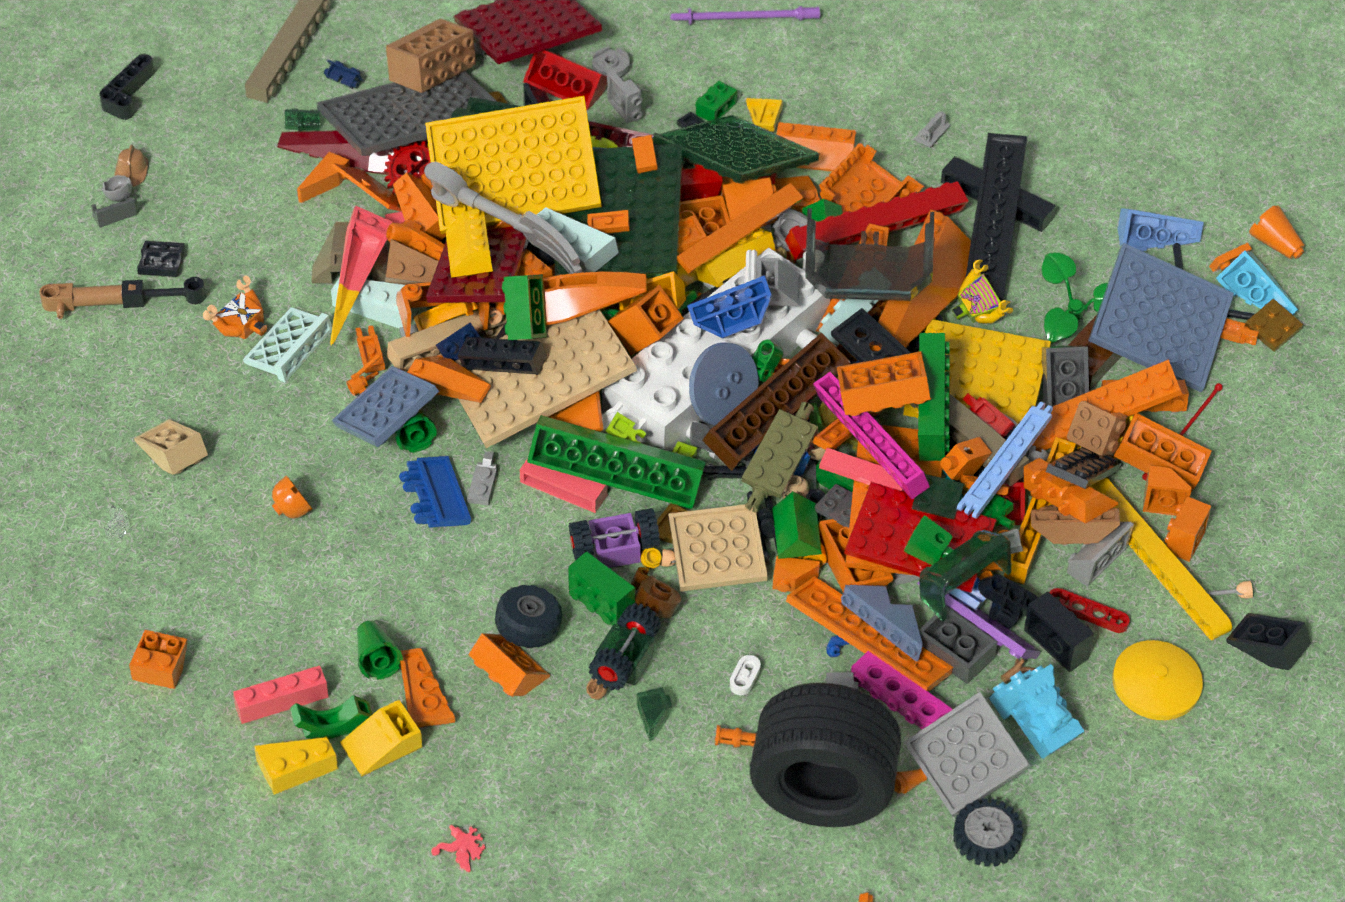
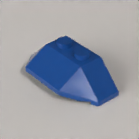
[687,275,772,338]

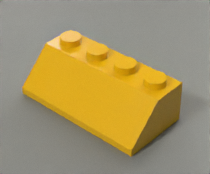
[446,208,493,277]

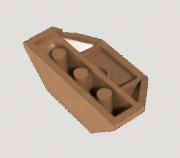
[1031,504,1120,545]

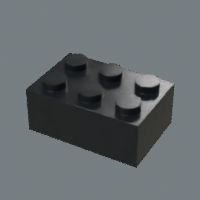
[1024,591,1094,673]

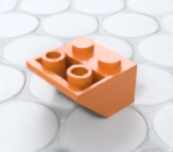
[129,630,188,689]

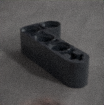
[99,54,154,120]

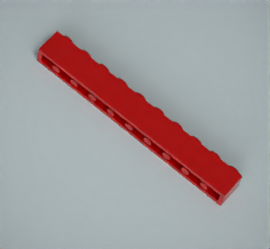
[785,181,969,260]

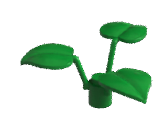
[1041,253,1108,344]

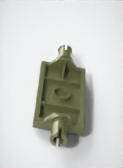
[741,402,818,513]

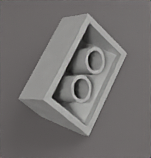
[1067,522,1134,587]

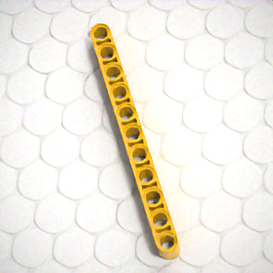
[1091,477,1232,640]

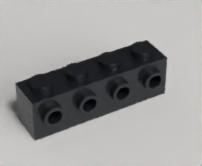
[457,337,547,375]

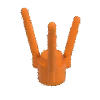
[346,354,382,396]

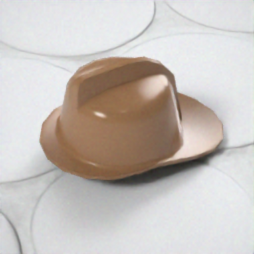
[115,145,148,187]

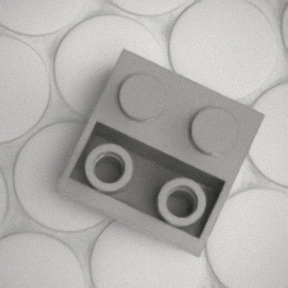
[757,258,798,306]

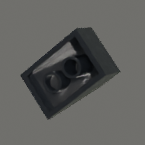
[1226,613,1311,670]

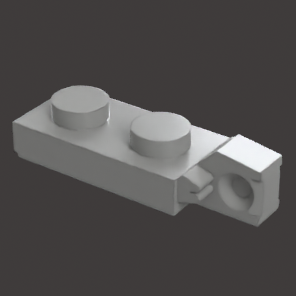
[467,452,497,506]

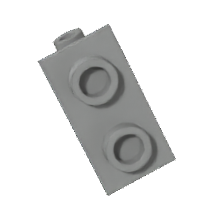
[914,112,951,148]

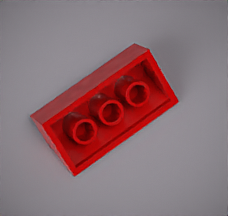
[523,49,607,111]

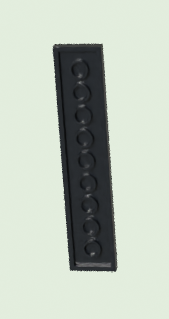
[965,133,1027,301]

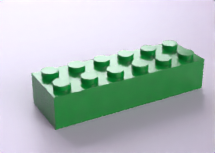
[918,333,950,461]

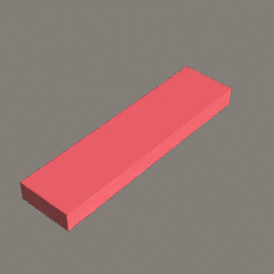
[819,448,903,491]

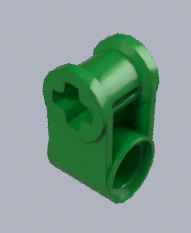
[752,339,783,382]

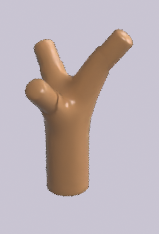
[1001,659,1035,683]

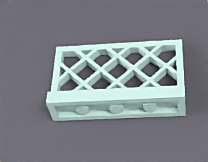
[243,307,332,382]

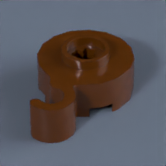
[631,567,681,618]

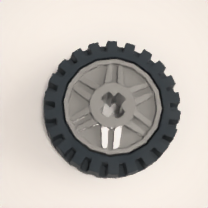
[953,798,1023,867]

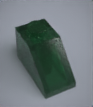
[636,687,672,741]

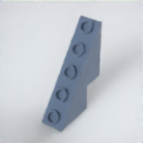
[841,585,923,661]

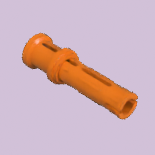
[714,725,756,748]

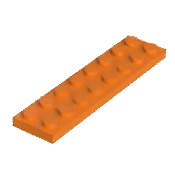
[1032,359,1183,452]
[786,576,953,692]

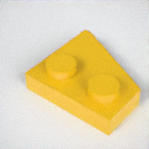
[746,98,783,132]

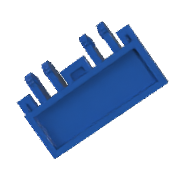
[399,456,471,528]

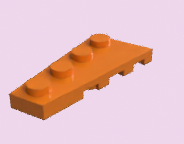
[400,648,455,728]

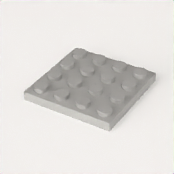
[904,692,1031,818]

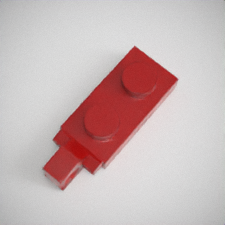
[963,393,1015,438]

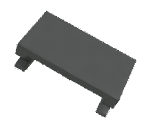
[91,192,137,228]

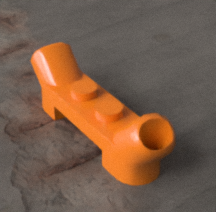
[386,220,445,261]

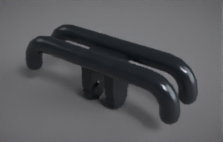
[747,491,778,563]

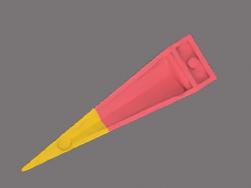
[330,206,393,345]

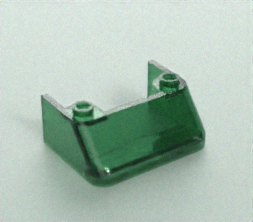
[919,530,1011,621]

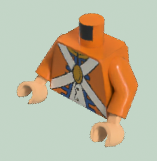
[203,275,267,339]

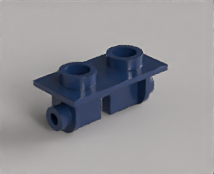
[324,59,365,89]

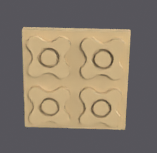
[668,504,767,592]

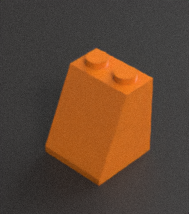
[721,178,777,227]
[607,285,684,355]

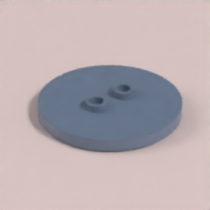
[689,342,758,425]

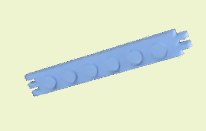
[957,402,1053,519]

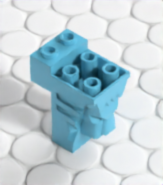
[989,664,1084,759]

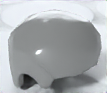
[101,175,132,202]

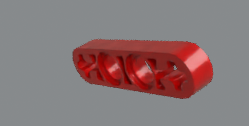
[1049,588,1130,633]

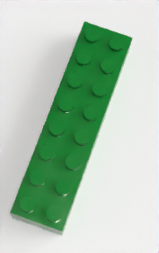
[527,415,706,509]

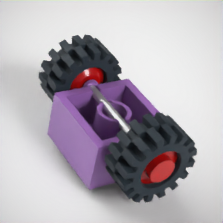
[569,508,660,568]

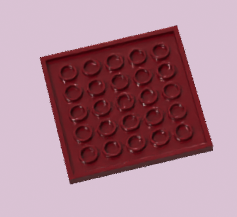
[454,0,603,65]

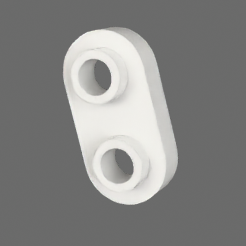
[730,655,761,695]

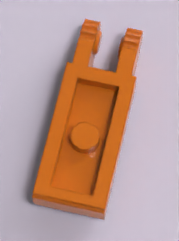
[356,325,385,373]

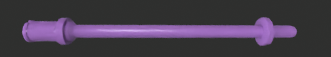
[670,6,820,25]

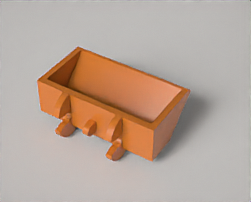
[1024,458,1119,524]

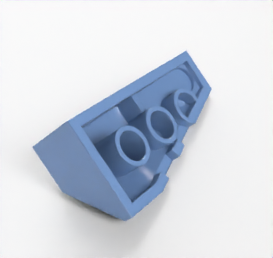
[1118,208,1204,251]

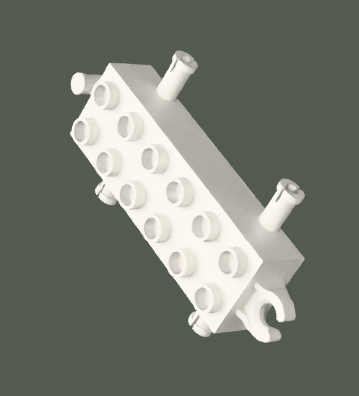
[601,248,837,460]

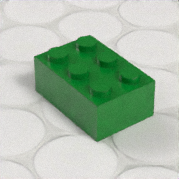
[502,274,547,340]
[568,551,635,629]

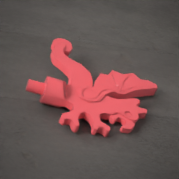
[431,825,485,872]

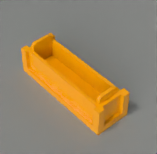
[413,302,478,331]

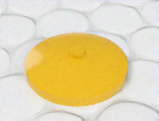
[1112,640,1203,720]

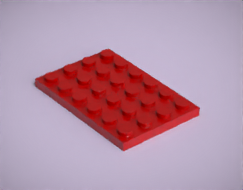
[844,482,996,593]

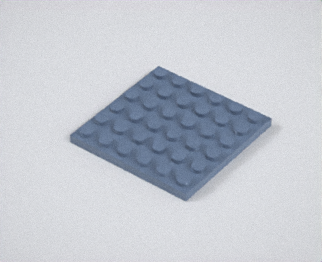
[1088,243,1234,392]

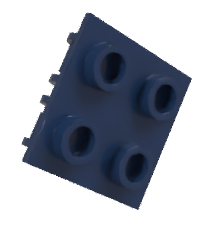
[436,322,481,361]

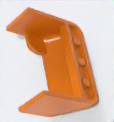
[396,282,489,337]

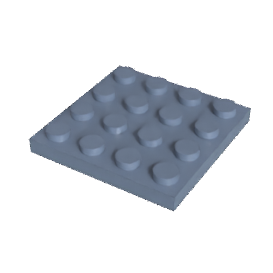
[332,366,439,447]

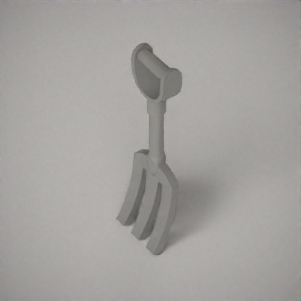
[424,162,583,274]

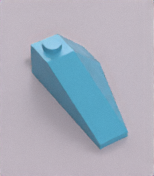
[1216,251,1299,315]

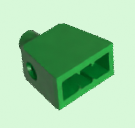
[904,515,959,566]

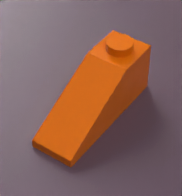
[297,152,350,203]

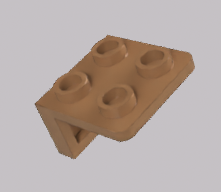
[1067,401,1127,456]

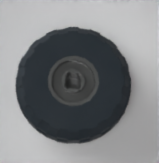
[495,585,563,648]

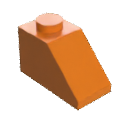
[772,556,820,592]

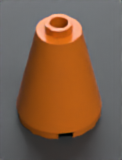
[1249,205,1305,259]

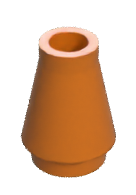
[894,768,927,794]

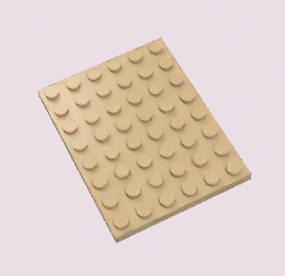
[455,309,637,448]

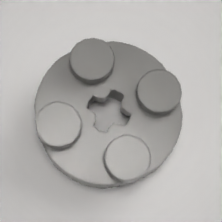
[592,47,630,77]

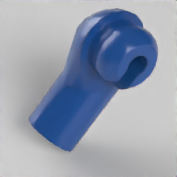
[826,636,849,657]

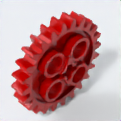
[383,141,431,195]

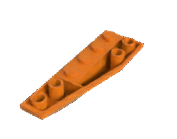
[543,272,647,325]

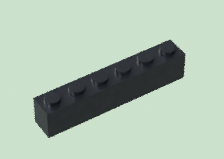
[941,156,1056,232]

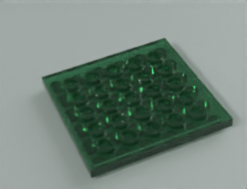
[653,115,820,183]

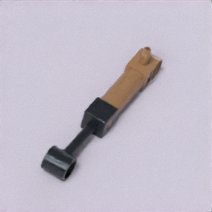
[39,277,206,319]

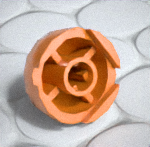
[272,475,313,519]

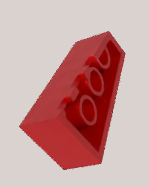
[652,162,723,203]

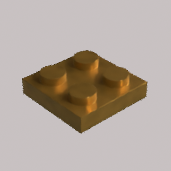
[1245,298,1303,352]

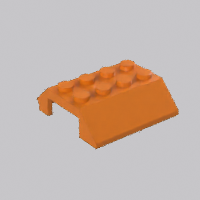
[819,143,924,213]

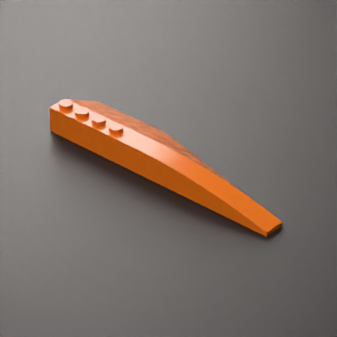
[859,209,971,363]

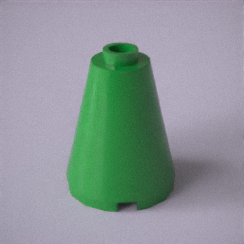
[394,409,437,453]
[357,621,403,680]

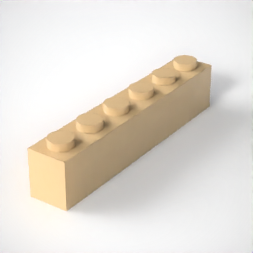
[387,305,507,371]

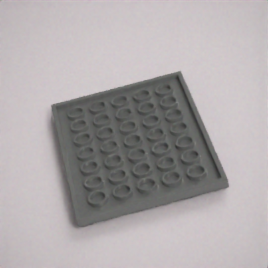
[317,71,505,156]

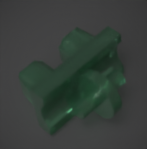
[284,108,320,132]

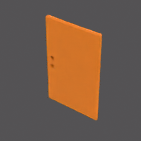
[332,163,402,212]

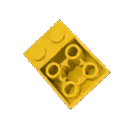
[340,700,422,777]

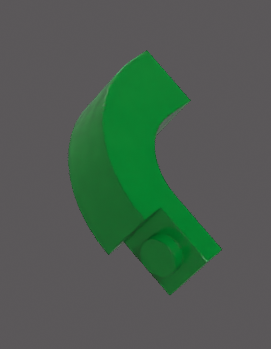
[290,695,373,739]

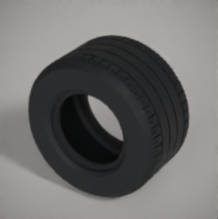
[750,683,902,827]

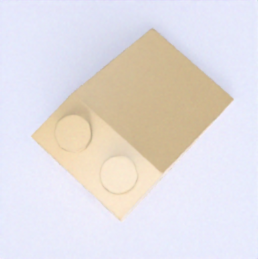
[134,419,208,475]

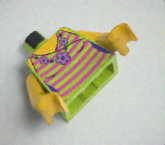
[951,260,1013,324]

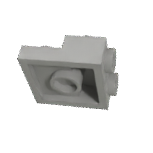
[607,71,643,124]

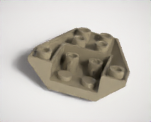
[311,222,389,283]

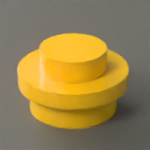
[640,548,662,569]

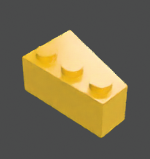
[254,737,338,795]

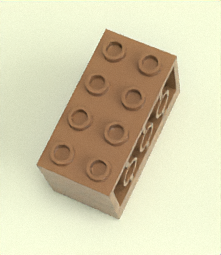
[386,18,476,93]

